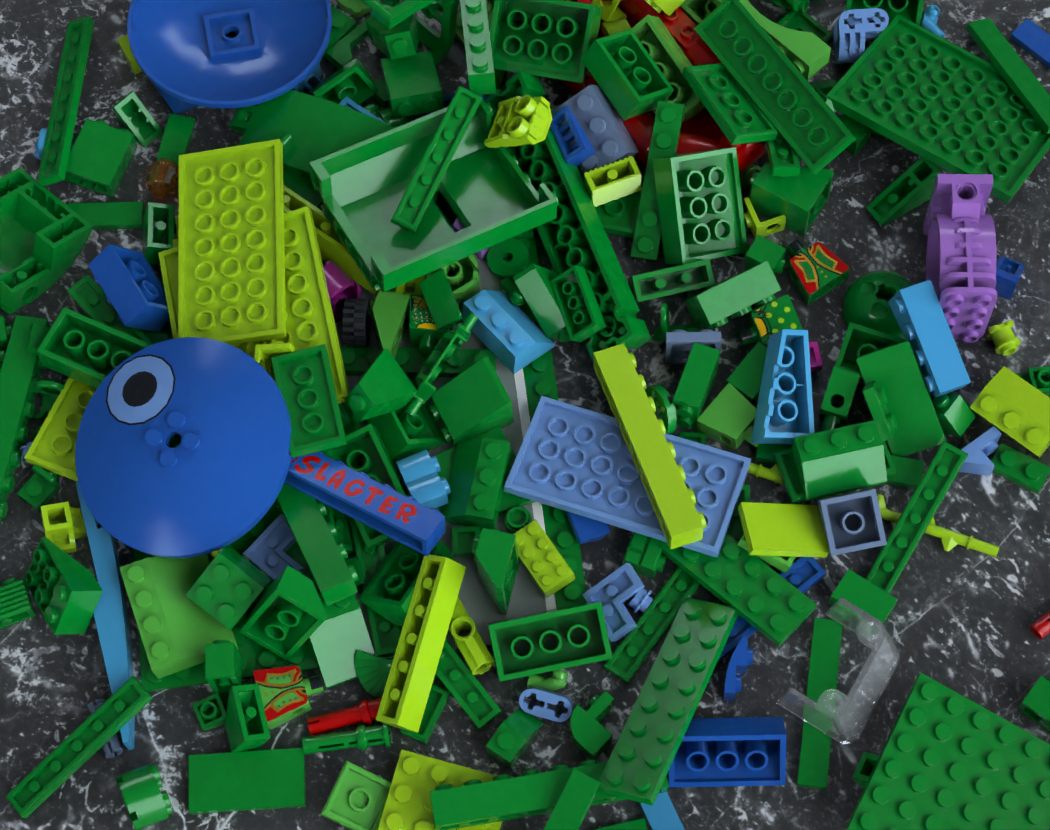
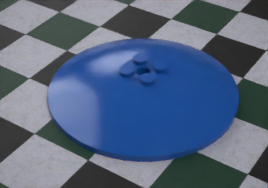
[127,0,332,108]

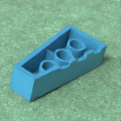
[888,280,971,398]
[750,329,815,444]

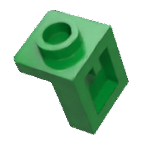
[17,464,61,512]

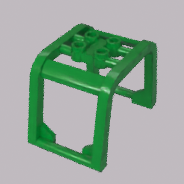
[325,0,459,108]

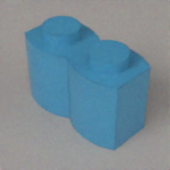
[396,450,451,508]

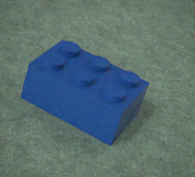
[88,244,170,332]

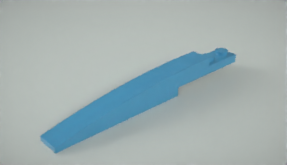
[75,481,135,750]

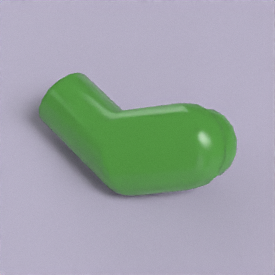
[527,670,568,691]

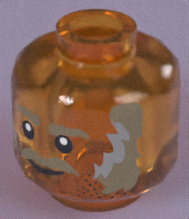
[145,159,179,199]

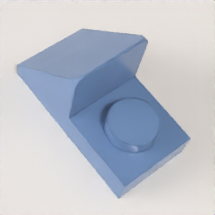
[959,426,1001,476]

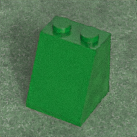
[748,163,834,237]
[429,356,514,447]

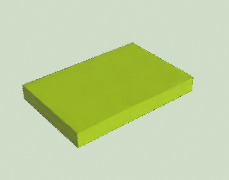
[737,502,830,558]

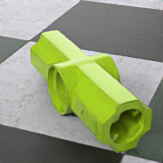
[448,597,495,675]

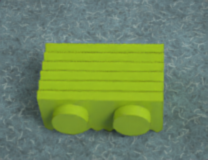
[584,155,642,207]

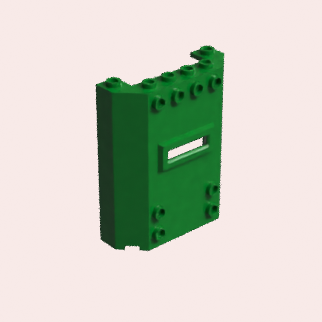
[309,95,559,292]

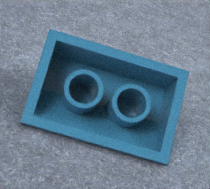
[462,289,555,374]

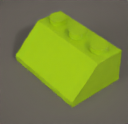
[970,366,1050,458]

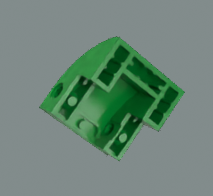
[0,168,93,315]

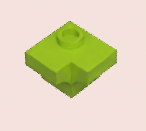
[41,501,88,553]

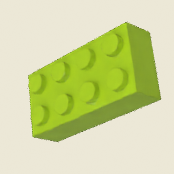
[514,519,576,598]

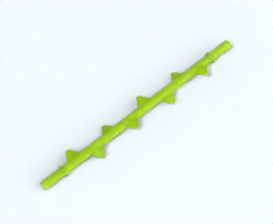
[748,463,1000,557]

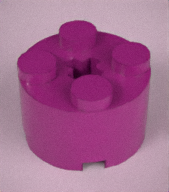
[323,261,361,324]

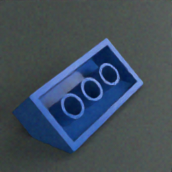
[668,717,786,788]

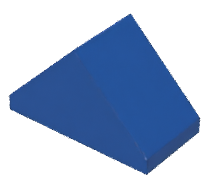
[995,255,1025,300]

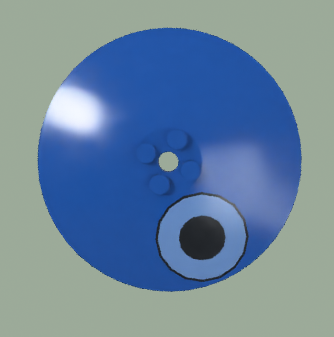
[75,337,292,558]

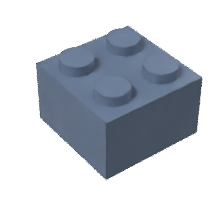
[816,488,887,556]

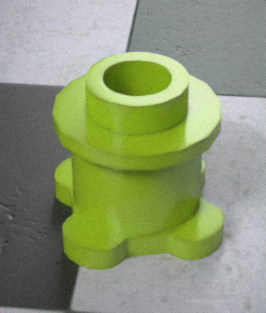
[986,320,1021,356]

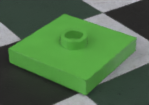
[320,761,391,830]

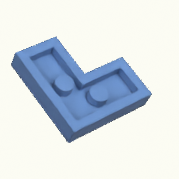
[243,514,304,581]
[583,563,645,642]

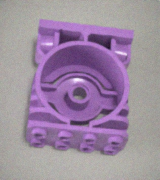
[923,174,997,343]

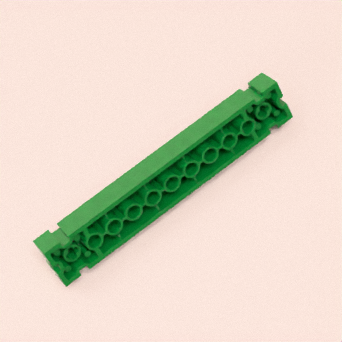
[484,71,652,361]

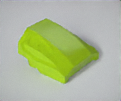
[484,95,552,148]

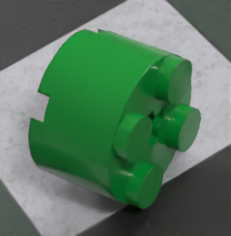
[115,763,173,830]

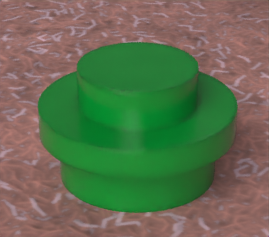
[504,506,532,533]

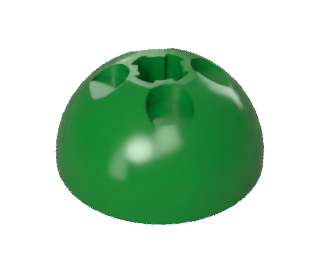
[842,270,913,339]

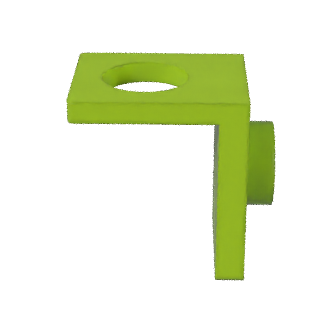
[591,0,627,22]
[743,197,786,239]
[254,341,297,371]

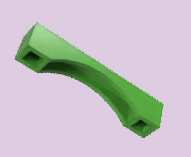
[711,0,831,81]

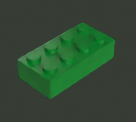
[550,265,606,343]

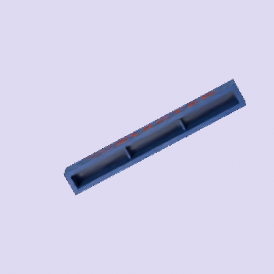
[284,451,446,556]

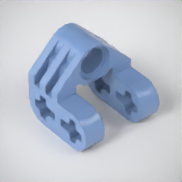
[832,8,889,64]

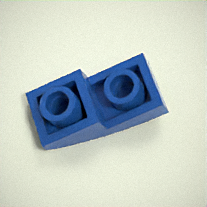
[723,638,753,701]

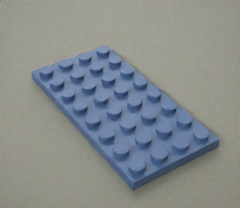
[504,396,751,558]

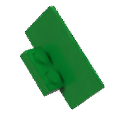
[856,340,946,457]

